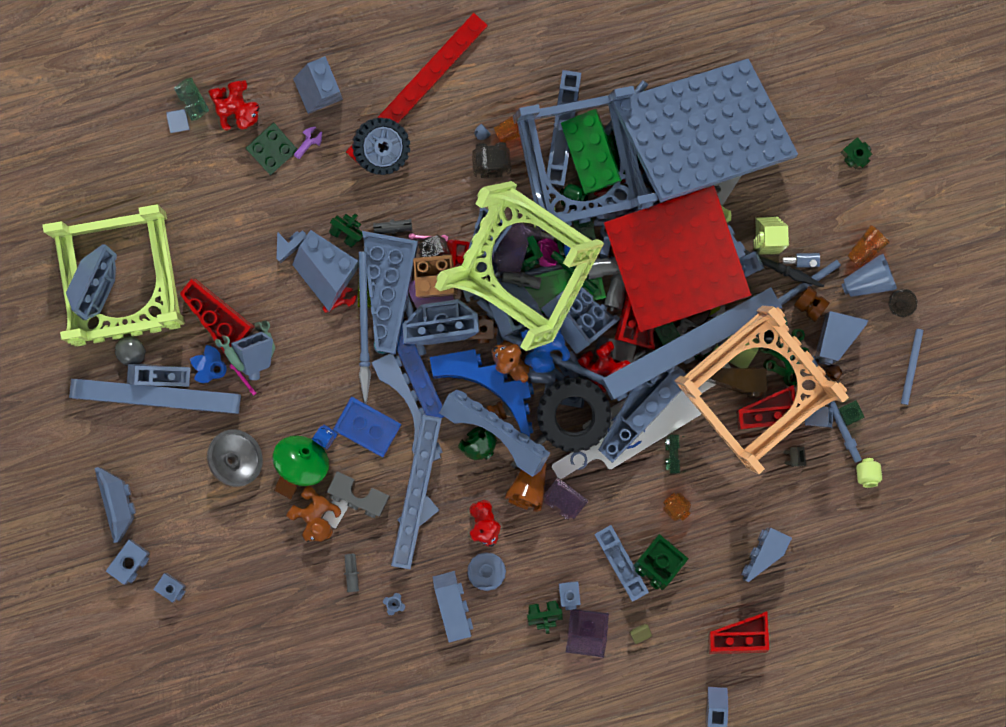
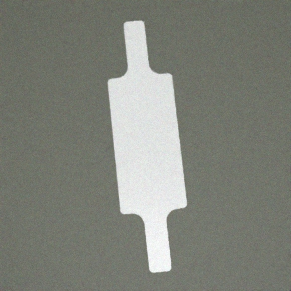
[552,363,731,479]

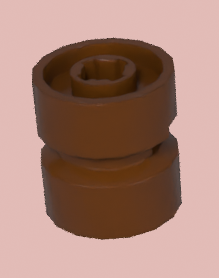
[794,286,830,322]

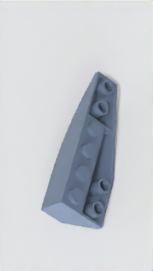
[598,367,686,463]

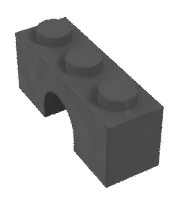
[327,471,390,519]

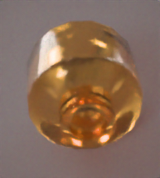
[663,492,691,521]

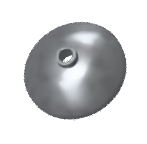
[207,430,263,487]

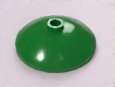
[272,436,329,486]

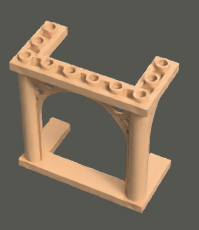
[674,306,849,474]

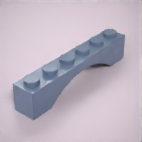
[546,70,581,189]
[372,354,443,462]
[439,390,550,477]

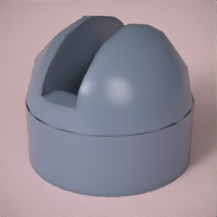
[474,123,491,140]

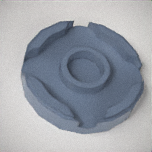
[467,552,506,591]

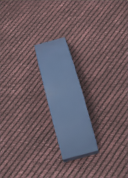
[594,525,649,602]

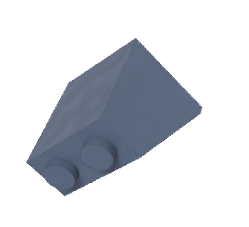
[293,56,343,114]
[815,311,868,366]

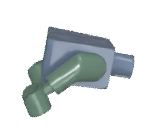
[215,321,275,380]

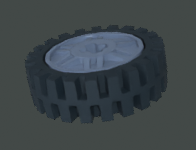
[352,118,410,175]

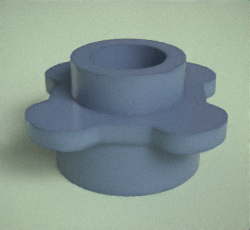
[383,593,405,615]

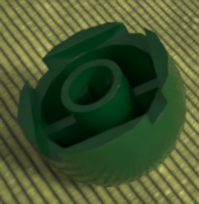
[458,426,497,460]

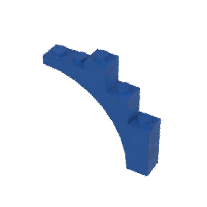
[430,349,534,438]

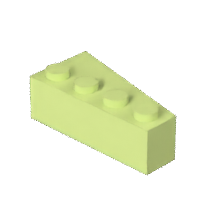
[753,217,789,255]

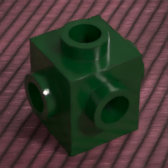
[840,137,872,169]

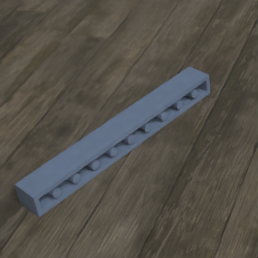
[601,287,782,401]

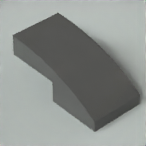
[594,336,636,363]

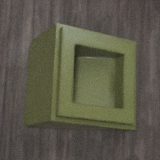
[629,623,652,644]

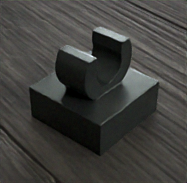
[784,447,806,467]

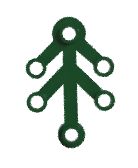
[758,317,810,387]

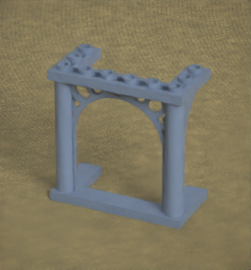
[512,86,658,231]

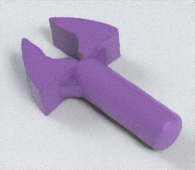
[294,127,322,159]

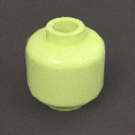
[856,458,882,488]

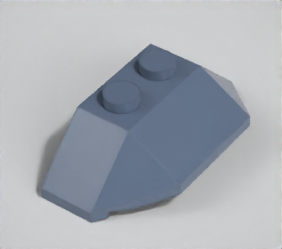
[66,244,117,320]
[402,299,479,345]
[94,467,136,543]

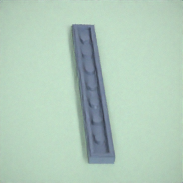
[391,414,442,569]

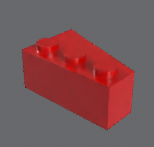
[614,293,655,350]
[736,385,795,430]
[708,611,769,654]

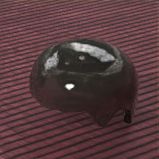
[888,288,918,318]

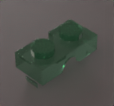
[174,78,210,121]
[665,435,686,474]

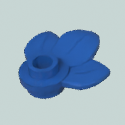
[190,345,227,383]

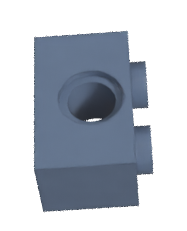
[106,540,150,585]

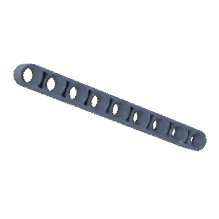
[69,379,241,414]

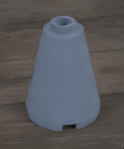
[841,254,897,297]

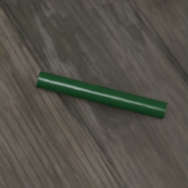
[550,251,598,293]

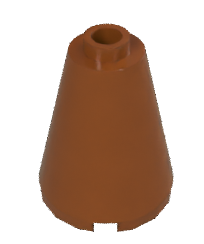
[505,463,547,512]

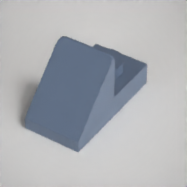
[277,230,307,263]

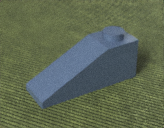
[127,364,190,387]

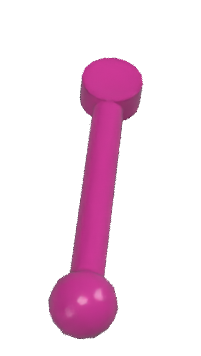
[230,363,257,396]

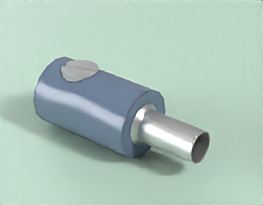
[782,253,820,268]

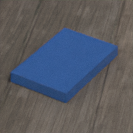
[333,396,402,458]

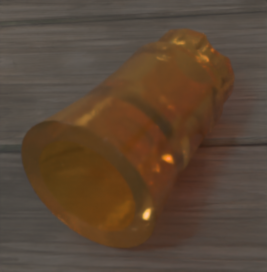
[493,116,537,144]
[847,225,890,268]

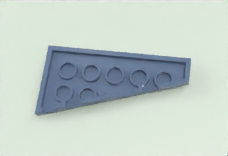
[362,231,419,355]

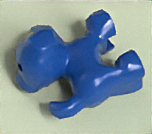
[520,329,570,373]

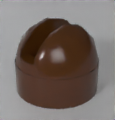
[825,365,842,381]

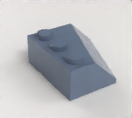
[292,230,359,312]
[541,287,620,354]

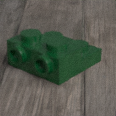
[633,534,689,590]

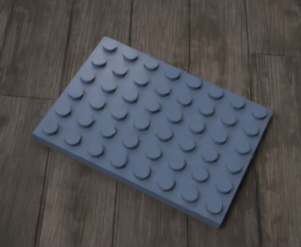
[612,59,798,202]

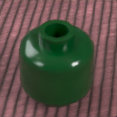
[560,184,588,211]

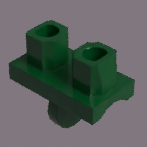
[329,214,363,248]
[527,601,563,634]

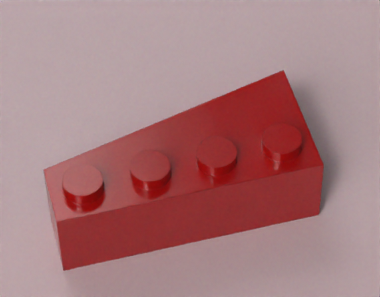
[180,279,255,354]

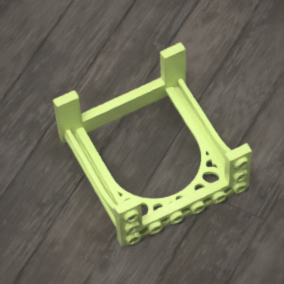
[435,181,604,351]
[43,204,185,346]

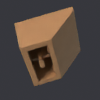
[413,255,458,299]

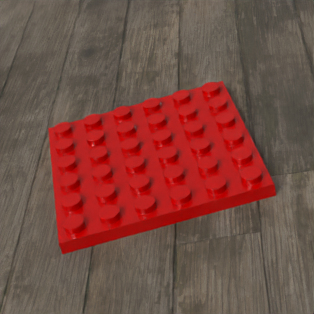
[604,185,751,333]

